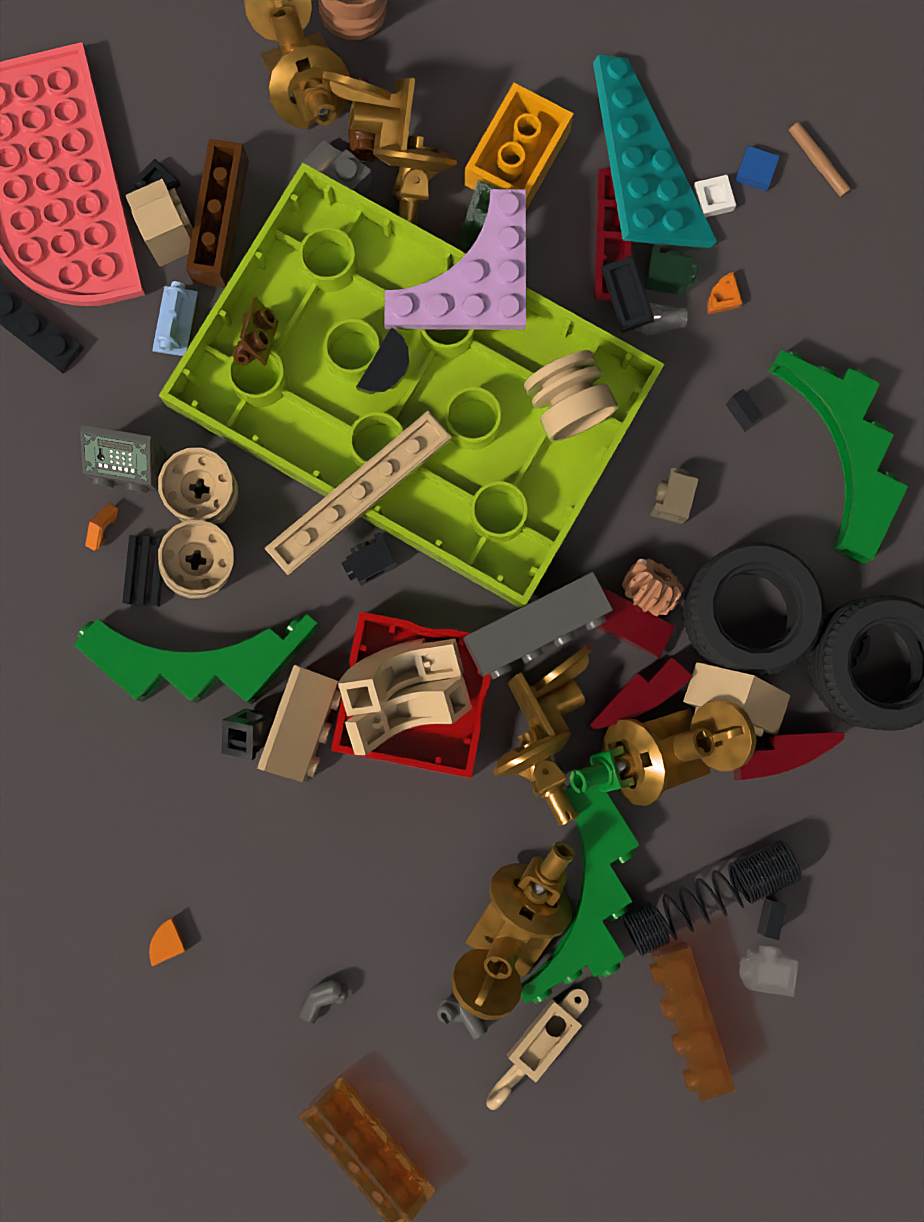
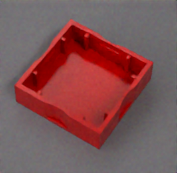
[331,611,491,778]

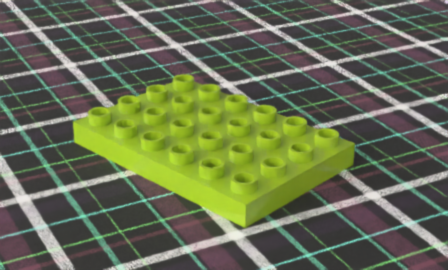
[159,162,664,608]

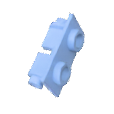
[152,281,198,356]

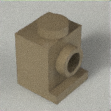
[650,468,698,525]

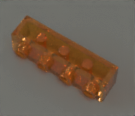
[648,942,736,1102]
[298,1077,436,1222]

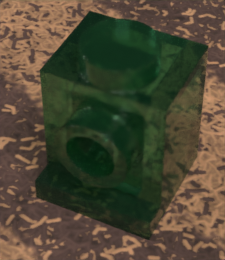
[644,245,698,296]

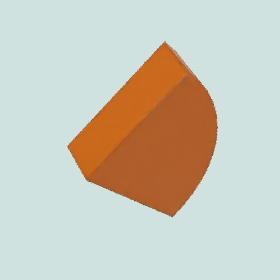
[707,272,743,315]
[85,503,119,551]
[149,917,187,966]

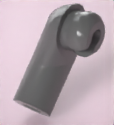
[299,980,348,1024]
[437,998,488,1039]

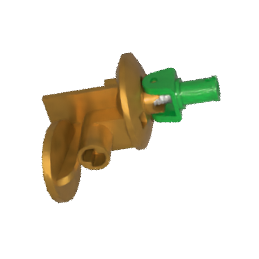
[570,700,756,806]

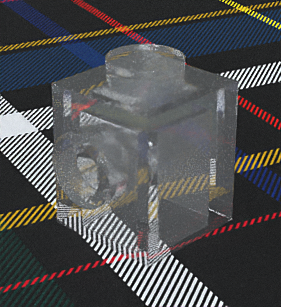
[739,945,798,997]

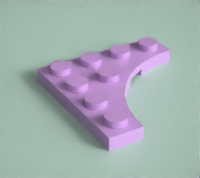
[385,189,526,330]

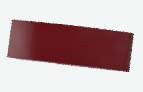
[578,576,675,659]
[586,658,693,730]
[733,732,845,780]

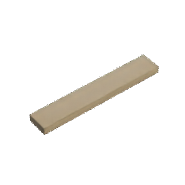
[265,411,452,577]

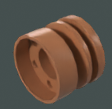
[318,0,387,40]

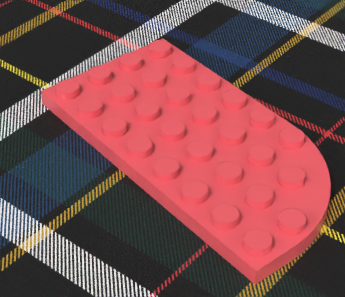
[0,42,145,306]

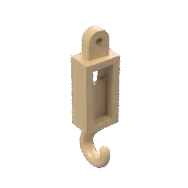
[487,988,589,1110]

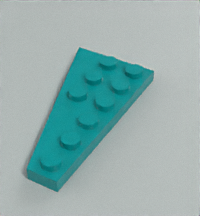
[593,54,717,248]

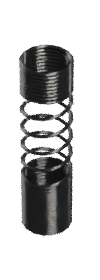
[622,839,802,957]

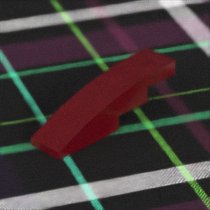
[594,168,632,301]

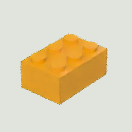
[465,83,574,210]

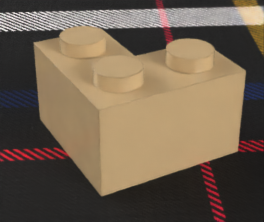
[125,179,193,267]
[683,662,790,737]

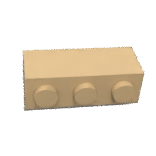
[257,665,342,782]

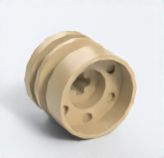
[524,350,619,442]
[158,448,238,525]
[158,520,234,599]

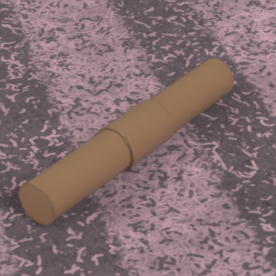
[788,122,851,198]

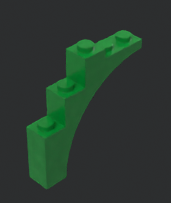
[767,350,908,565]
[521,784,639,1004]

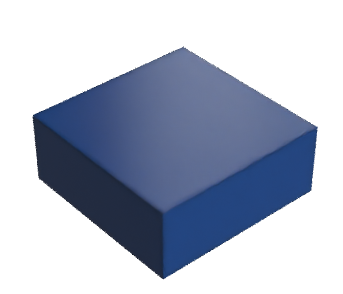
[735,146,779,191]

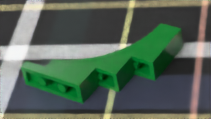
[74,614,321,704]

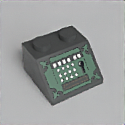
[80,425,166,495]

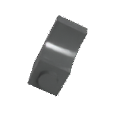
[301,140,374,197]

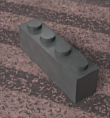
[463,572,613,680]

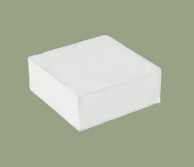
[693,175,736,218]

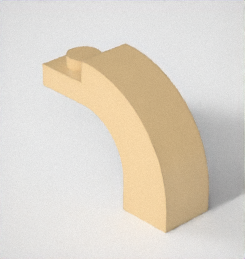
[338,638,464,716]
[345,676,472,755]

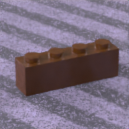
[186,139,249,288]

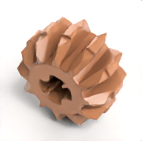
[622,558,684,616]

